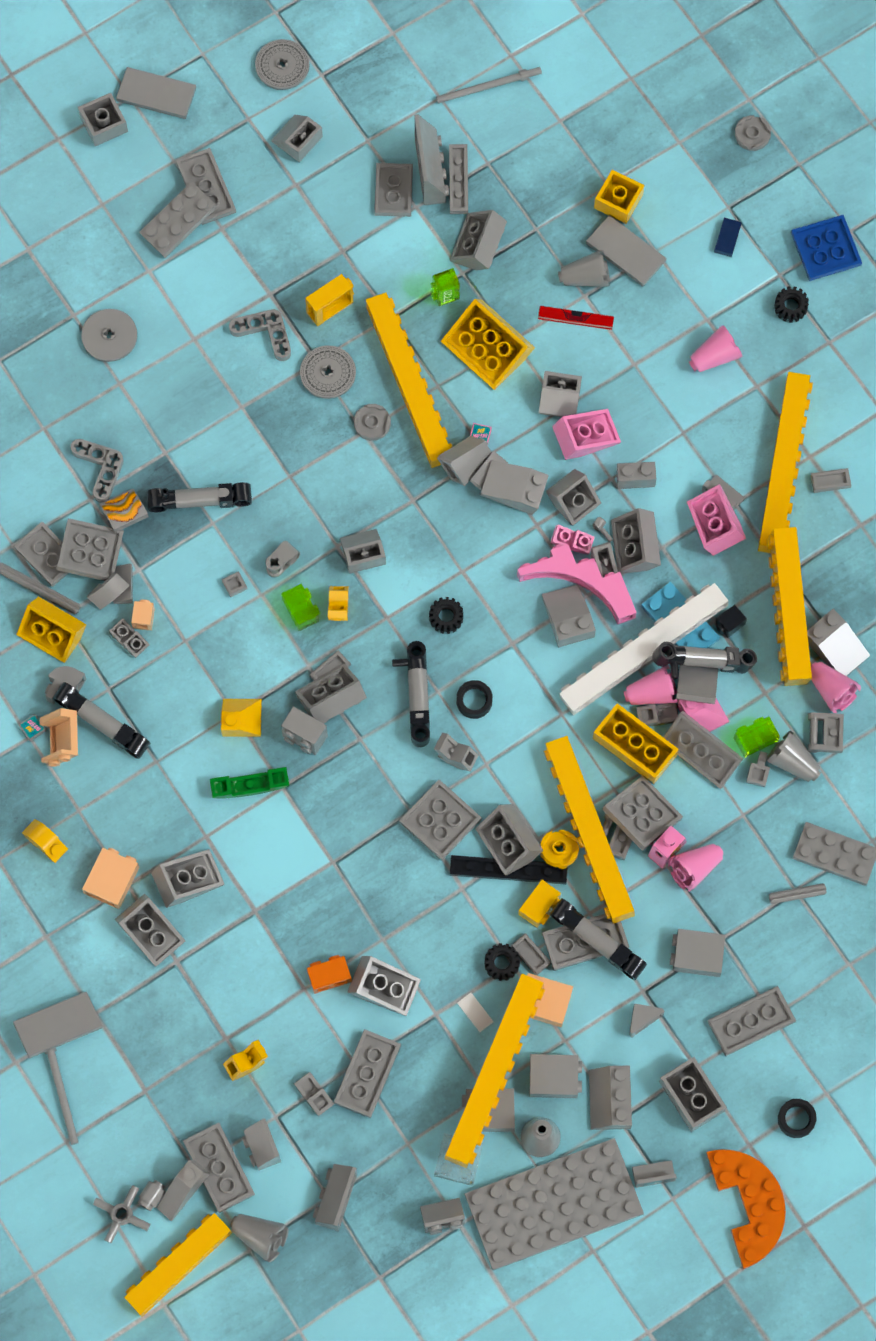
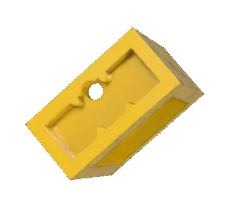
[305,274,354,327]

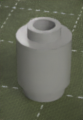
[137,1180,166,1211]

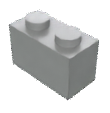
[616,462,656,489]

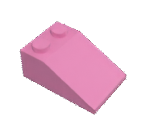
[552,409,621,460]
[687,484,746,556]

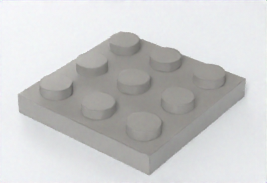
[57,518,124,581]
[602,776,683,851]
[399,780,482,861]

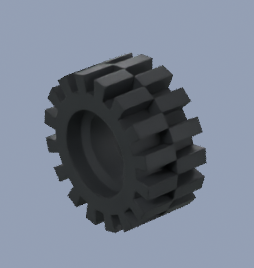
[774,286,809,323]
[429,597,464,634]
[484,943,520,981]

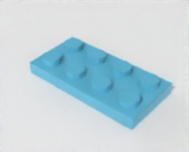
[641,582,720,648]

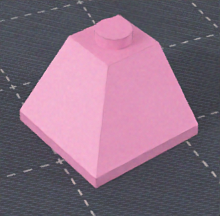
[677,699,729,732]

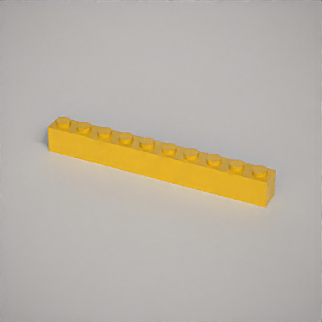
[366,292,453,468]
[758,372,813,553]
[544,736,635,924]
[445,974,545,1168]

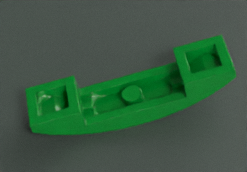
[210,767,290,798]

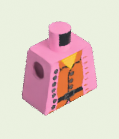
[648,826,687,869]

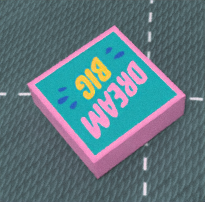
[470,423,492,442]

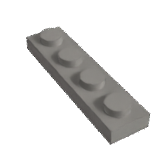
[449,144,468,214]

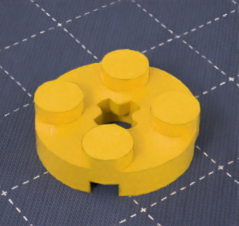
[540,830,579,869]

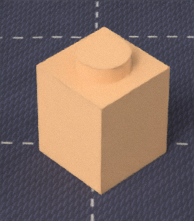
[131,600,155,631]

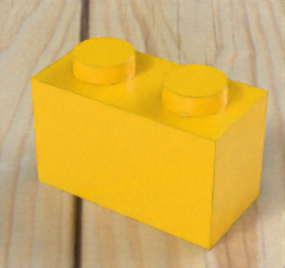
[518,880,561,928]

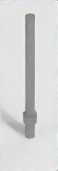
[436,67,542,103]
[45,1048,79,1145]

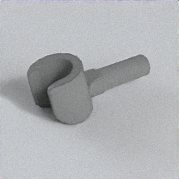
[593,517,613,542]

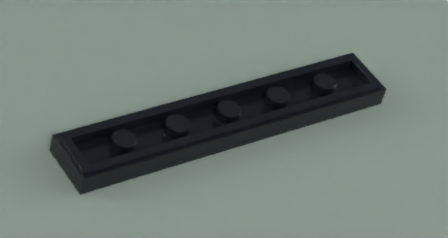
[450,855,568,885]

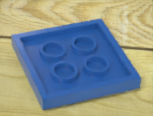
[791,215,862,281]

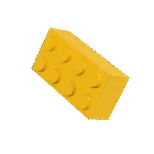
[592,703,679,784]

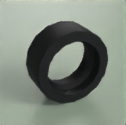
[456,680,493,719]
[778,1099,817,1138]

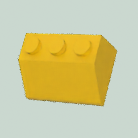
[16,596,87,663]

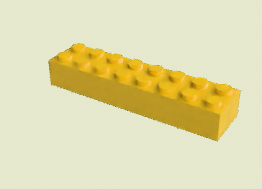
[767,527,812,686]

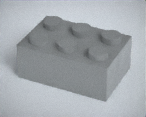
[659,1057,727,1132]

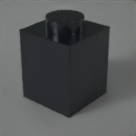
[716,605,747,638]

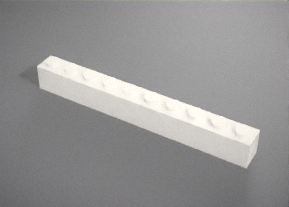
[559,583,728,716]

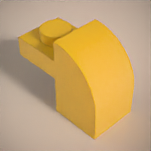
[328,586,349,621]
[22,819,68,863]
[223,1040,268,1081]

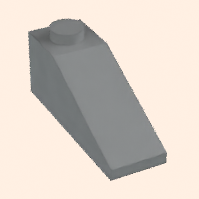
[156,1160,210,1221]

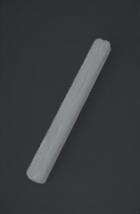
[0,563,81,614]

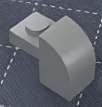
[45,666,86,704]
[434,732,479,771]

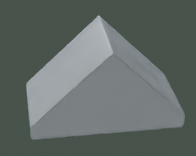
[590,541,618,578]
[629,1004,665,1038]

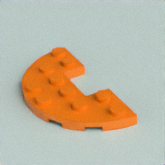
[706,1150,786,1269]

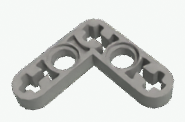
[229,309,291,361]
[71,439,124,502]

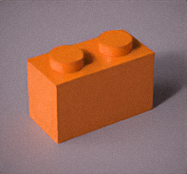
[307,955,352,994]

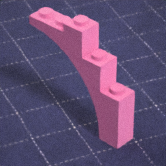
[517,544,637,624]

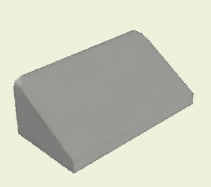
[113,564,133,604]

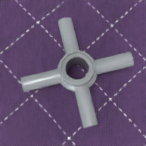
[93,1185,151,1243]

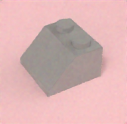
[546,469,601,526]
[242,1118,281,1171]

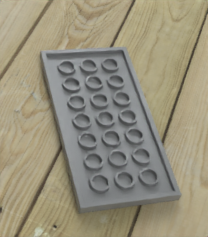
[465,1138,644,1270]

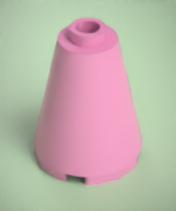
[689,326,743,372]
[811,662,861,714]
[624,665,678,705]
[668,844,723,892]

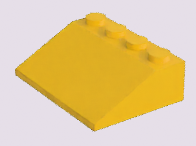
[441,299,535,390]

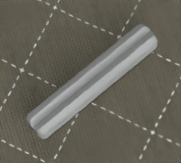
[769,883,827,904]

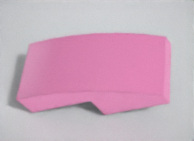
[550,524,594,555]

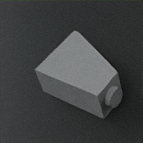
[437,436,492,486]

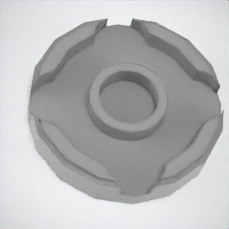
[735,115,771,151]
[354,404,391,441]

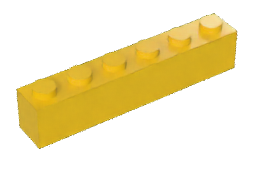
[124,1213,232,1317]

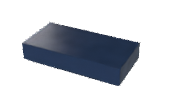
[714,217,742,257]

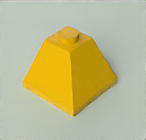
[221,699,262,737]

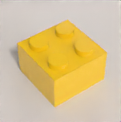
[594,170,645,224]

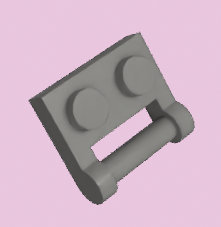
[807,712,844,753]
[602,813,632,860]

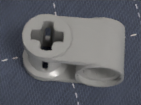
[266,541,300,577]

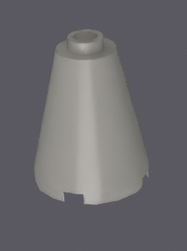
[558,250,610,287]
[766,730,821,782]
[521,1117,561,1157]
[230,1214,289,1262]

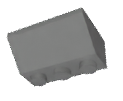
[450,210,507,270]
[611,508,661,574]
[295,664,367,724]
[475,804,543,875]
[589,1065,632,1130]
[313,1164,357,1232]

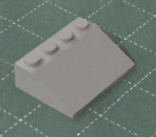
[414,114,449,205]

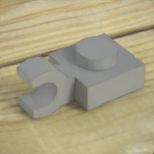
[746,751,770,787]

